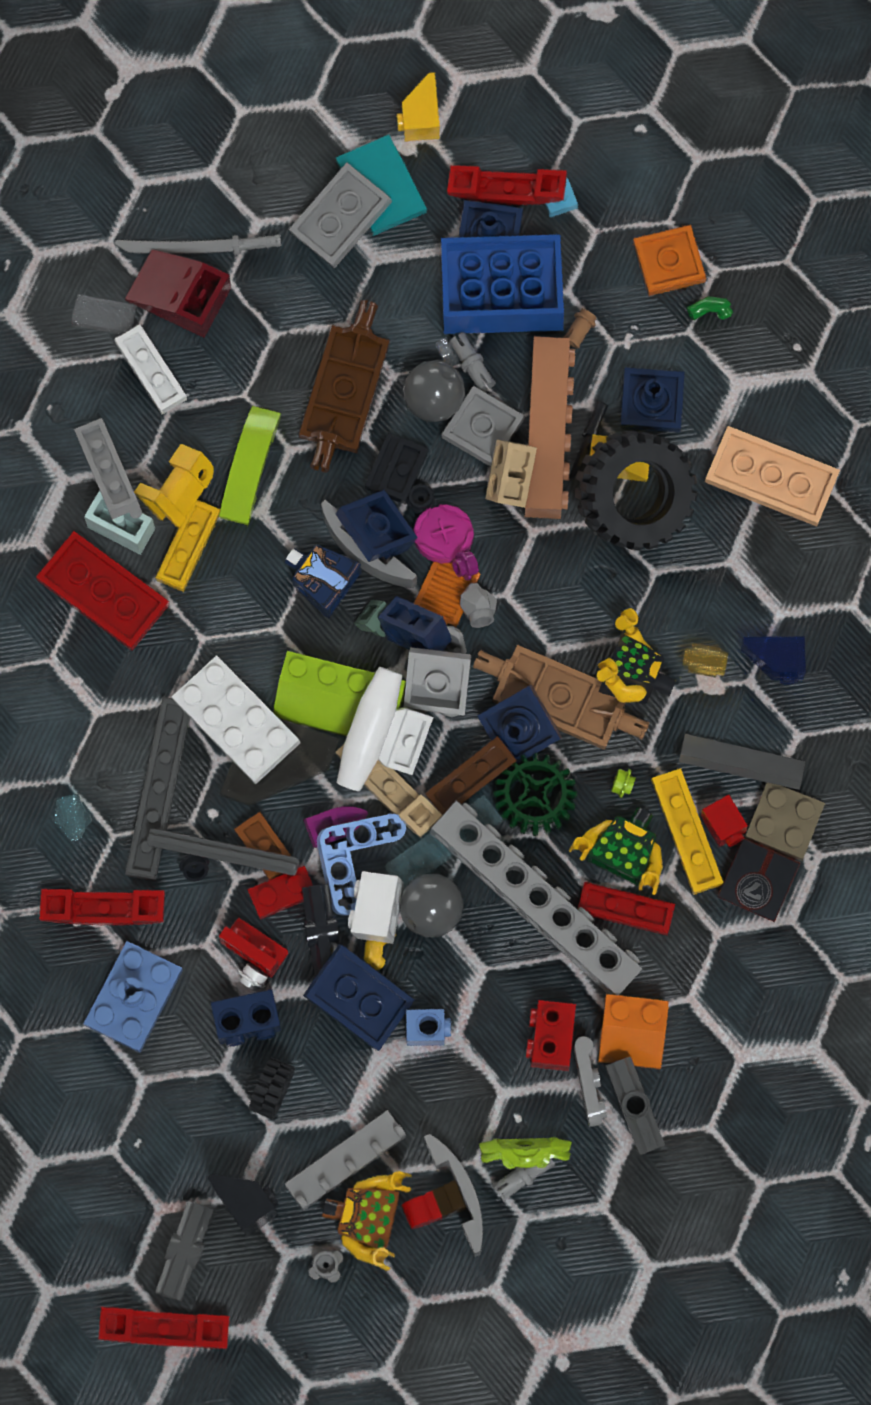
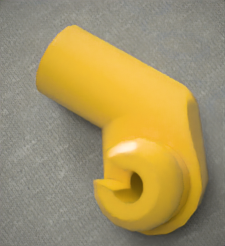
[364,934,396,970]

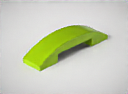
[219,406,281,525]

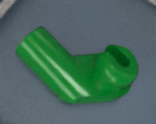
[687,296,733,321]

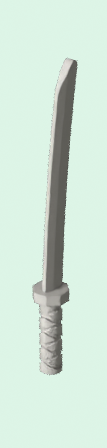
[115,235,281,255]

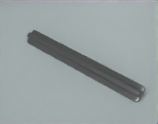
[147,828,299,876]

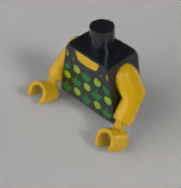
[597,608,676,704]

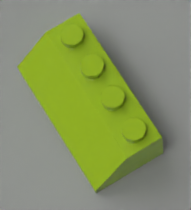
[273,651,406,737]

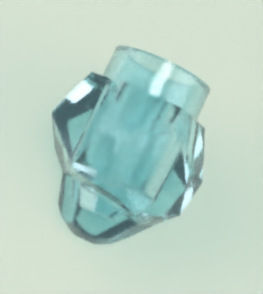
[52,794,92,840]

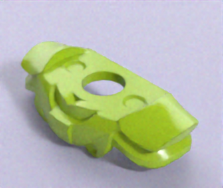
[479,1137,572,1169]

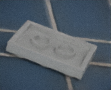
[289,163,392,269]

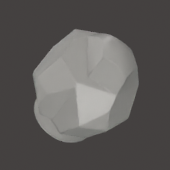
[460,583,497,628]

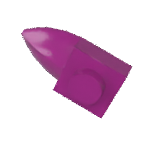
[303,807,368,848]

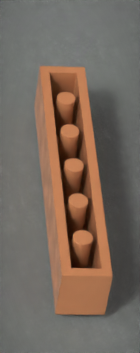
[525,337,575,519]

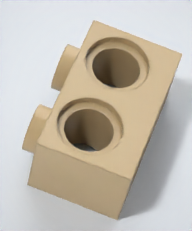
[485,439,537,508]

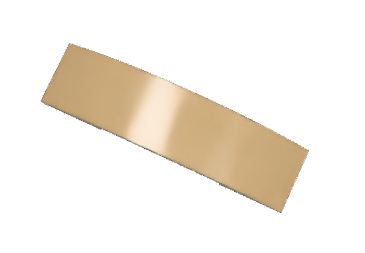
[336,745,443,838]

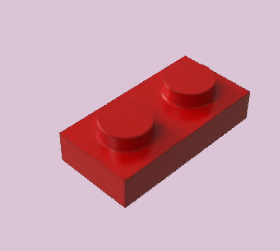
[247,866,313,920]

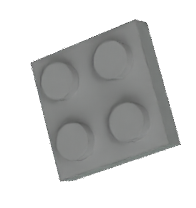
[442,386,525,467]

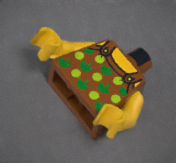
[322,1171,411,1271]

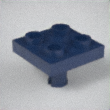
[459,200,523,237]
[620,368,685,432]
[477,684,562,769]

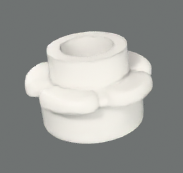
[238,963,268,991]

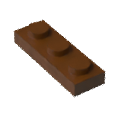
[425,736,517,815]

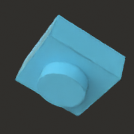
[545,178,578,217]

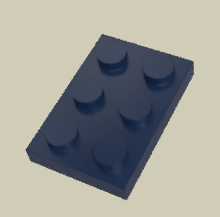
[303,944,415,1051]

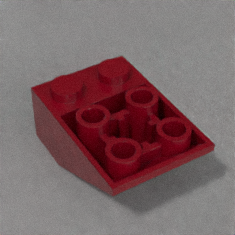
[125,249,232,338]

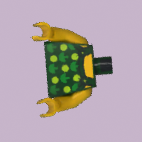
[569,807,663,895]

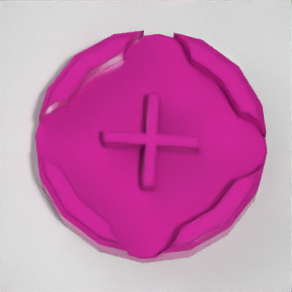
[414,504,474,564]

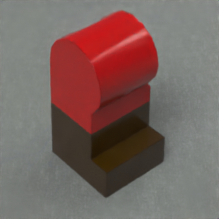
[401,1180,466,1229]

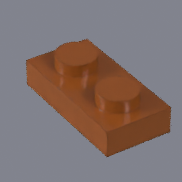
[234,812,291,880]

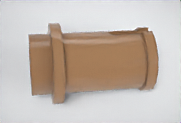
[563,309,597,349]

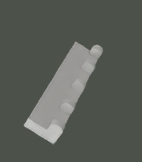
[74,418,142,519]
[285,1110,406,1211]

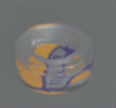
[436,337,458,367]

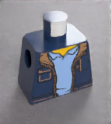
[285,545,362,619]

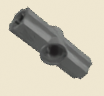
[605,1056,665,1155]
[155,1201,214,1302]

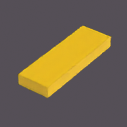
[155,500,220,592]

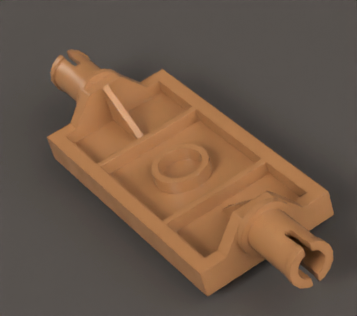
[473,645,650,750]

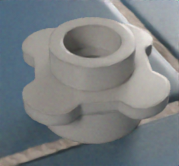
[309,1248,343,1283]

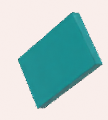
[336,135,427,236]

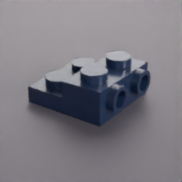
[335,490,418,562]

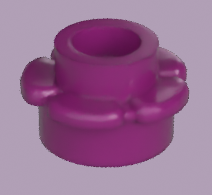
[452,551,479,580]

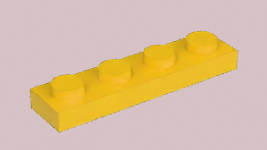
[651,768,723,895]

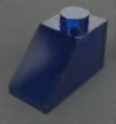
[741,636,806,684]

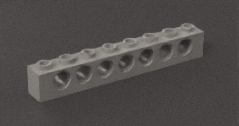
[430,801,643,995]

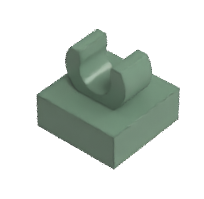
[354,600,388,637]

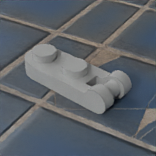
[574,1037,607,1127]

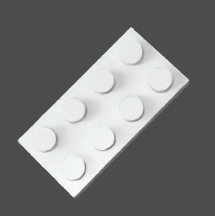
[171,655,301,785]

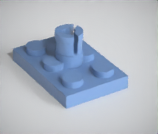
[84,941,183,1053]

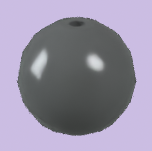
[403,360,465,422]
[399,874,464,937]

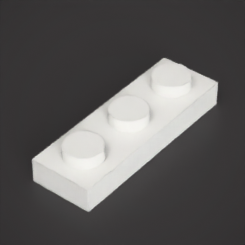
[115,324,187,415]

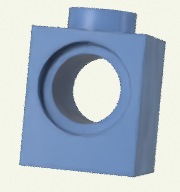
[406,1009,451,1046]

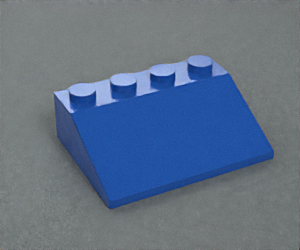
[441,235,564,334]

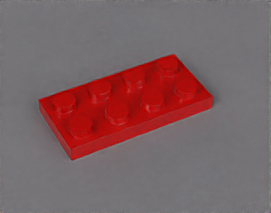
[36,531,170,651]

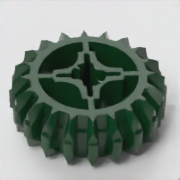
[494,752,577,836]

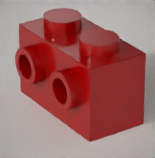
[526,1000,576,1071]

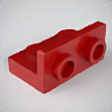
[219,918,289,978]

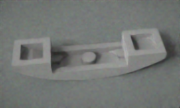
[321,500,417,588]
[424,1134,483,1257]

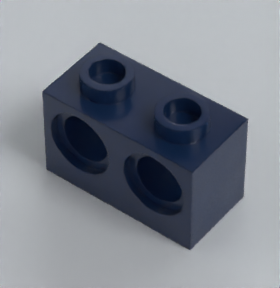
[378,596,452,651]
[211,989,281,1047]

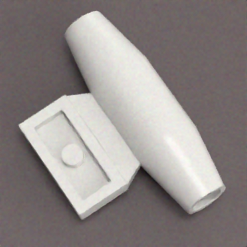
[337,666,433,791]

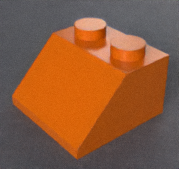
[598,994,669,1070]

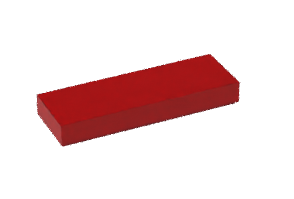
[578,882,675,936]

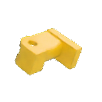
[134,444,214,528]

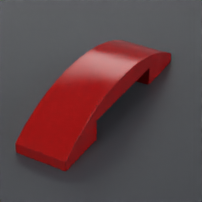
[447,165,567,205]
[39,889,165,925]
[98,1307,230,1349]

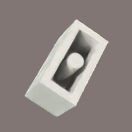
[348,871,405,944]

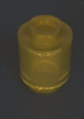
[682,643,728,678]

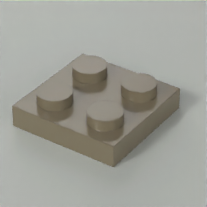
[745,782,825,861]

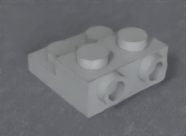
[404,647,471,717]

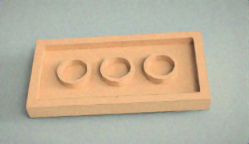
[705,426,840,527]

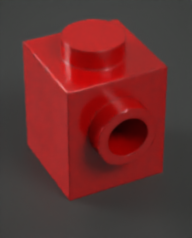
[700,795,748,847]

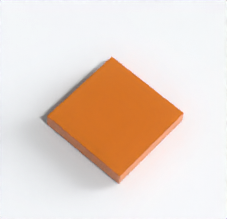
[633,225,706,296]

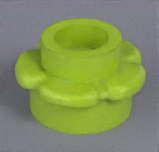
[611,769,636,798]

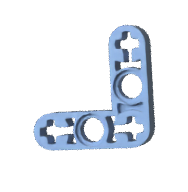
[317,814,406,916]

